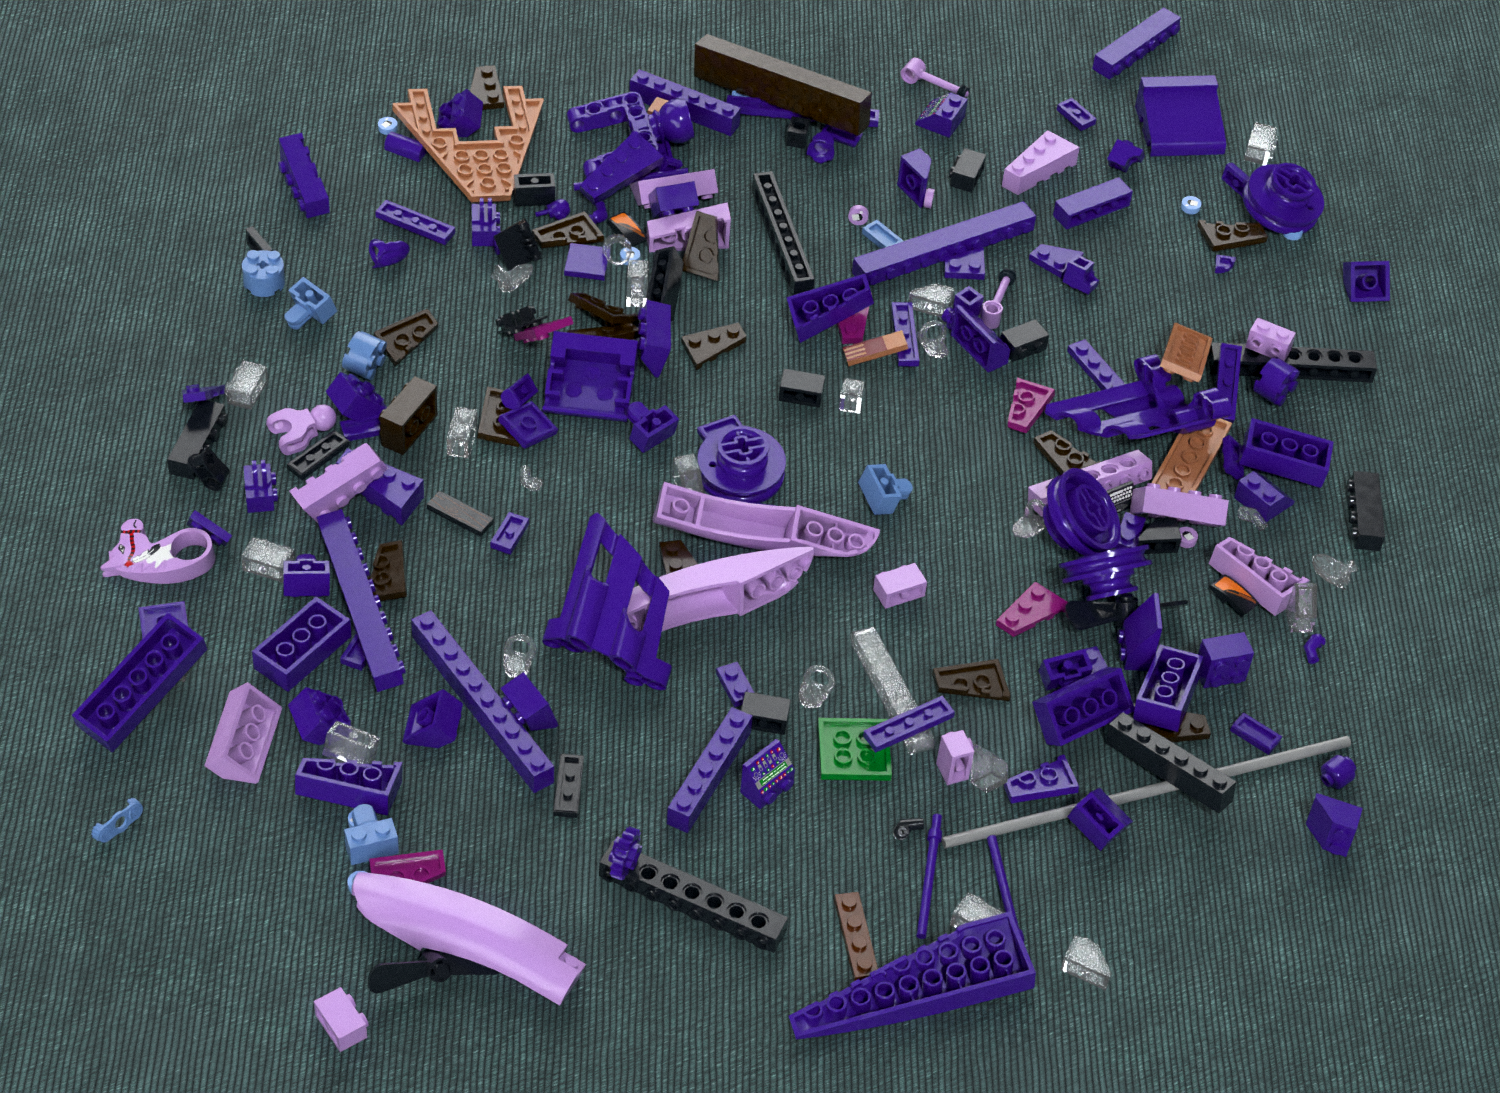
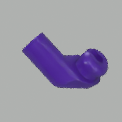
[589,201,608,224]
[1304,634,1326,664]

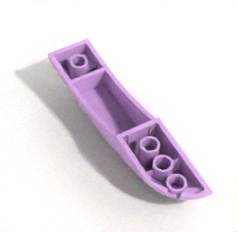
[653,482,880,557]
[627,546,814,631]
[352,872,586,1005]

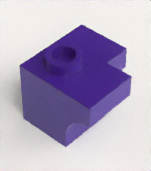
[1107,139,1145,173]
[1062,254,1099,295]

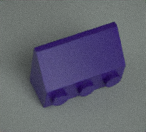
[638,300,671,378]
[951,305,1010,373]

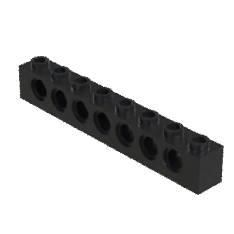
[752,171,814,296]
[1208,342,1377,383]
[599,841,788,953]

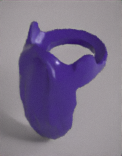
[807,131,835,164]
[369,239,410,268]

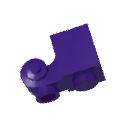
[942,286,984,330]

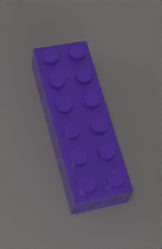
[72,612,208,753]

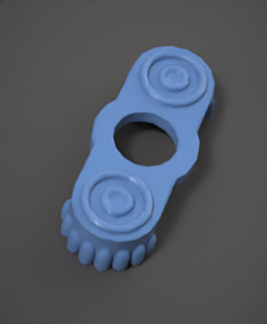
[91,798,143,843]

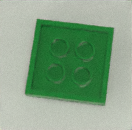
[818,718,892,781]

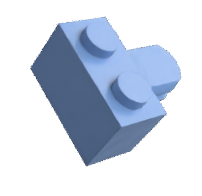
[284,277,337,330]
[858,464,913,515]
[344,804,399,865]

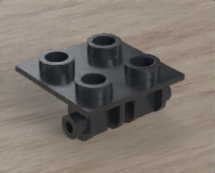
[494,218,542,273]
[495,305,548,336]

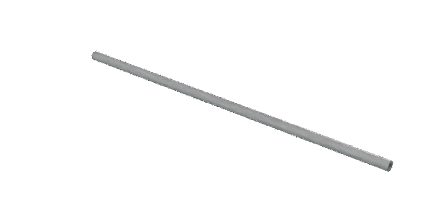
[941,736,1351,849]

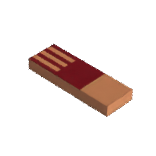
[843,330,908,366]

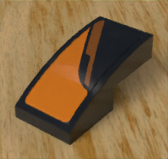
[607,211,648,247]
[1209,574,1259,618]

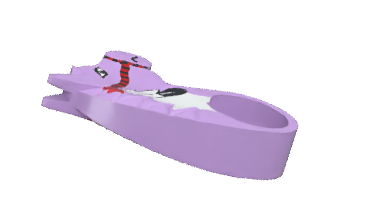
[100,519,215,584]

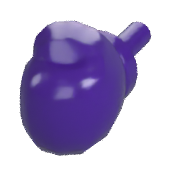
[535,199,570,220]

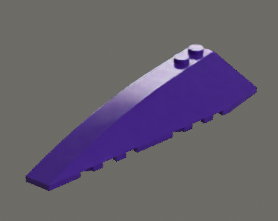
[789,911,1036,1040]

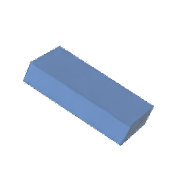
[862,220,903,249]

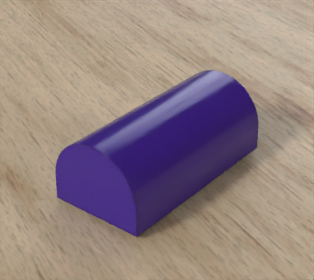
[384,131,428,162]
[1221,163,1250,197]
[501,373,538,409]

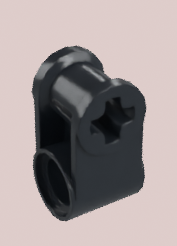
[187,449,230,491]

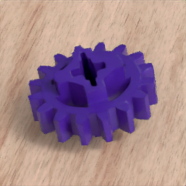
[608,826,642,881]

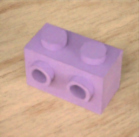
[1245,318,1296,361]
[873,563,927,609]
[936,730,974,785]
[314,987,369,1052]

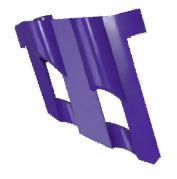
[1045,354,1232,439]
[542,512,672,690]

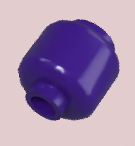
[1321,755,1356,790]

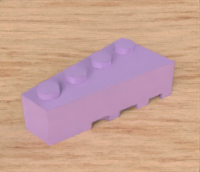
[1002,130,1080,195]
[646,202,731,252]
[289,443,388,523]
[1130,483,1229,527]
[1209,537,1310,616]

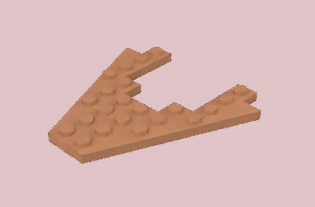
[392,86,544,202]

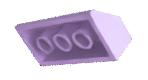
[630,169,718,209]
[204,682,282,784]

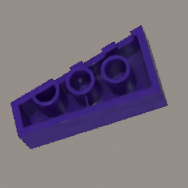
[580,130,664,205]
[278,133,330,218]
[786,274,874,343]
[336,448,424,526]
[295,758,403,816]

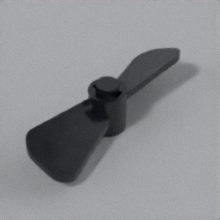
[1065,593,1188,630]
[368,949,500,994]

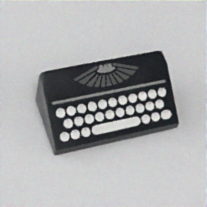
[1106,481,1134,513]

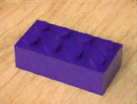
[1239,418,1334,488]
[252,597,352,692]
[1133,645,1204,732]
[1032,667,1135,746]

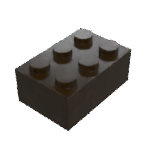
[379,376,438,455]

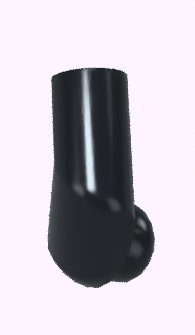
[894,818,924,840]

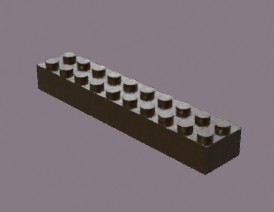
[694,34,872,136]

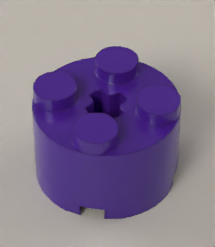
[1253,357,1300,407]

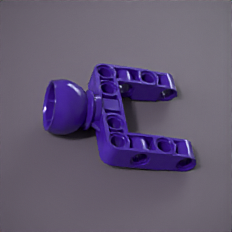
[567,92,695,178]

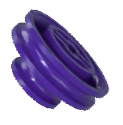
[1243,163,1324,234]
[697,426,786,503]
[1043,468,1121,556]
[1058,545,1153,601]

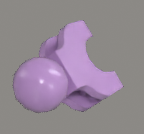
[266,405,337,455]

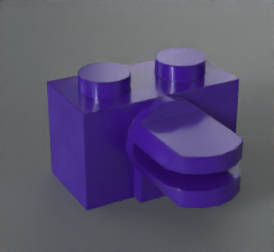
[472,198,500,246]
[626,401,679,453]
[243,459,278,513]
[283,554,330,597]
[1038,649,1093,691]

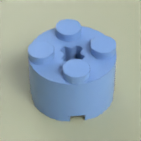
[242,250,285,297]
[342,331,387,381]

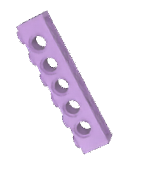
[1028,450,1152,517]

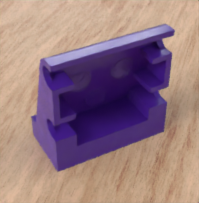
[1135,75,1226,157]
[542,331,639,422]

